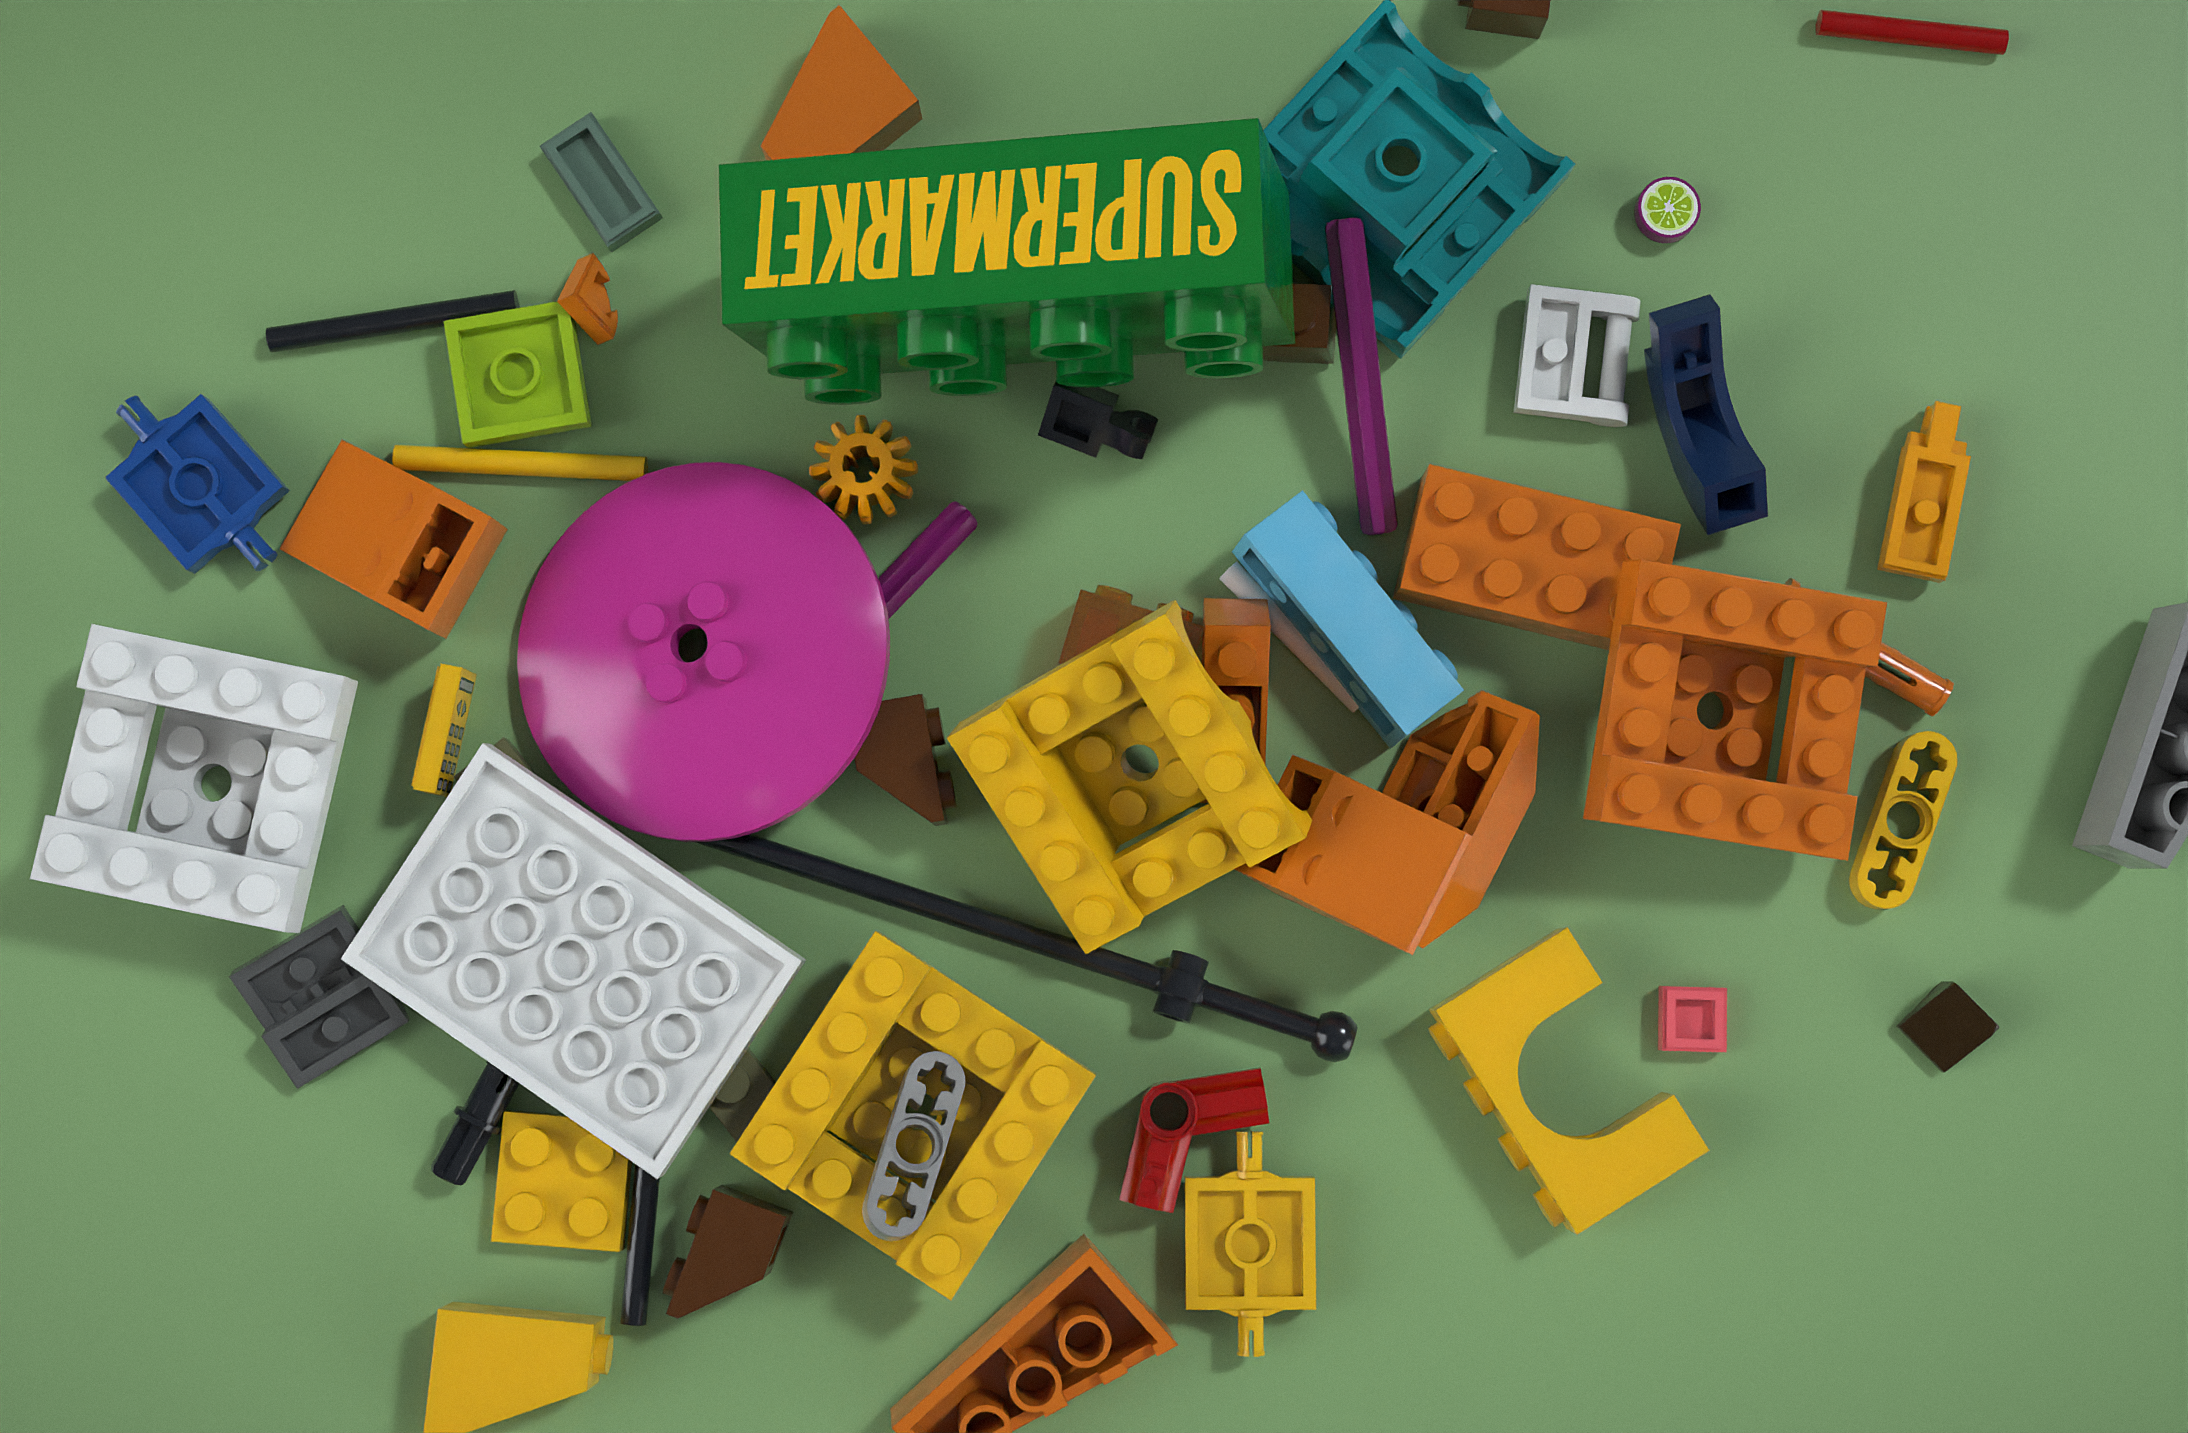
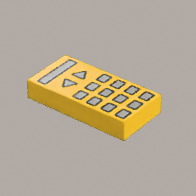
[411,663,477,797]

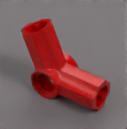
[1119,1067,1270,1213]

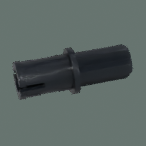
[431,1061,520,1186]

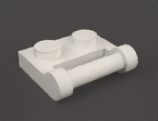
[1514,284,1640,427]

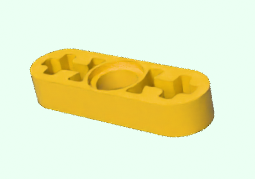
[1849,731,1957,910]

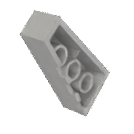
[2072,602,2188,869]

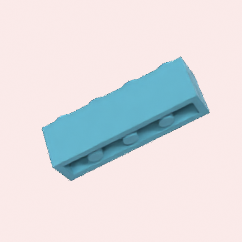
[1232,490,1464,749]

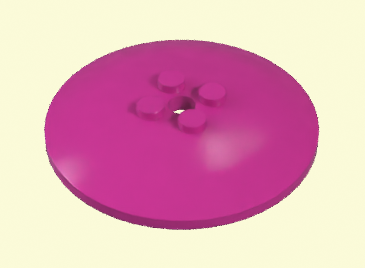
[517,462,890,842]

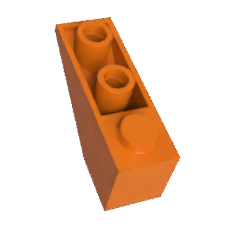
[1200,598,1271,803]

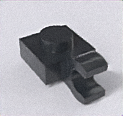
[1038,381,1159,459]

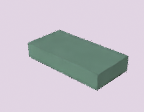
[540,112,663,252]

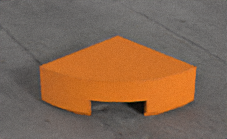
[557,253,618,345]

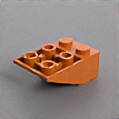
[280,440,508,639]
[1234,755,1472,955]

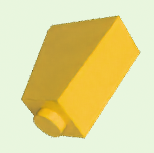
[423,1302,613,1433]

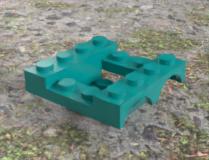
[1263,0,1575,359]

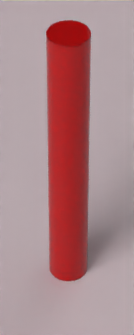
[1816,10,2009,55]

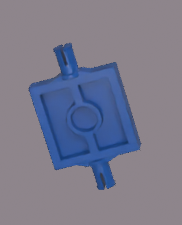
[105,394,290,574]

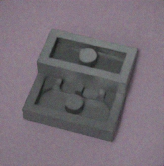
[229,905,409,1089]

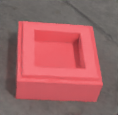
[1658,986,1727,1053]

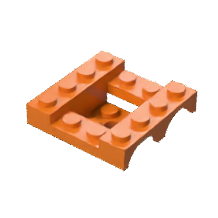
[1583,559,1887,861]

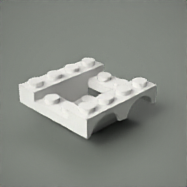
[30,624,358,933]

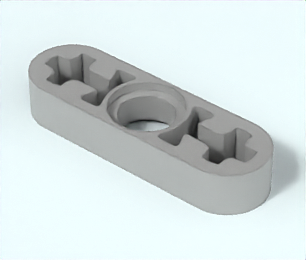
[862,1051,965,1241]

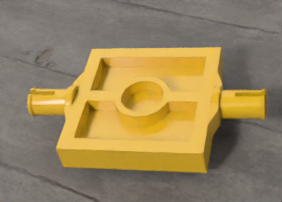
[1185,1131,1316,1357]

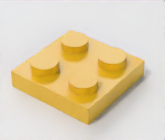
[491,1110,632,1252]

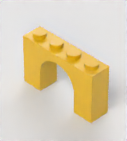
[1428,927,1710,1235]

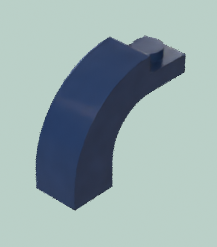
[1644,294,1768,535]

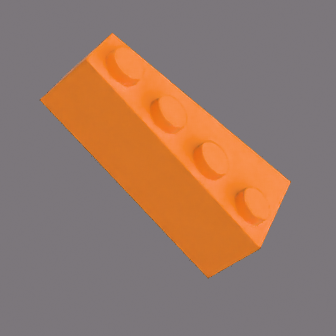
[890,1234,1178,1433]

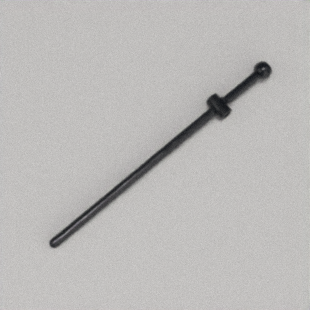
[695,834,1358,1062]

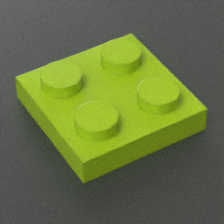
[443,301,592,448]

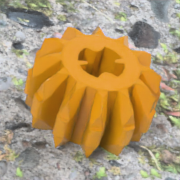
[809,415,918,524]

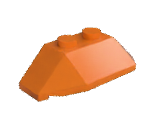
[1382,690,1540,949]

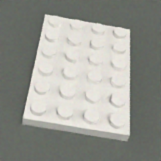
[341,743,806,1179]

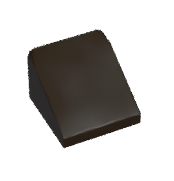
[1897,981,1999,1073]

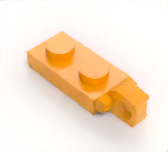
[1877,401,1971,583]

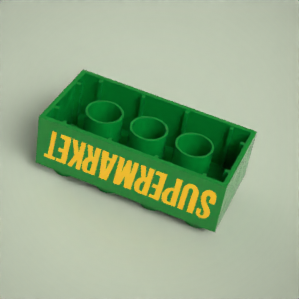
[719,118,1295,405]

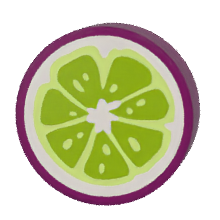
[1634,177,1701,243]

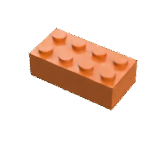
[1393,464,1681,650]

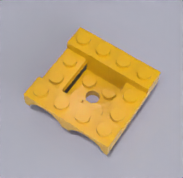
[947,600,1313,954]
[730,931,1096,1301]

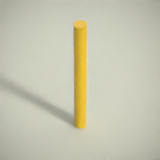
[392,445,648,481]

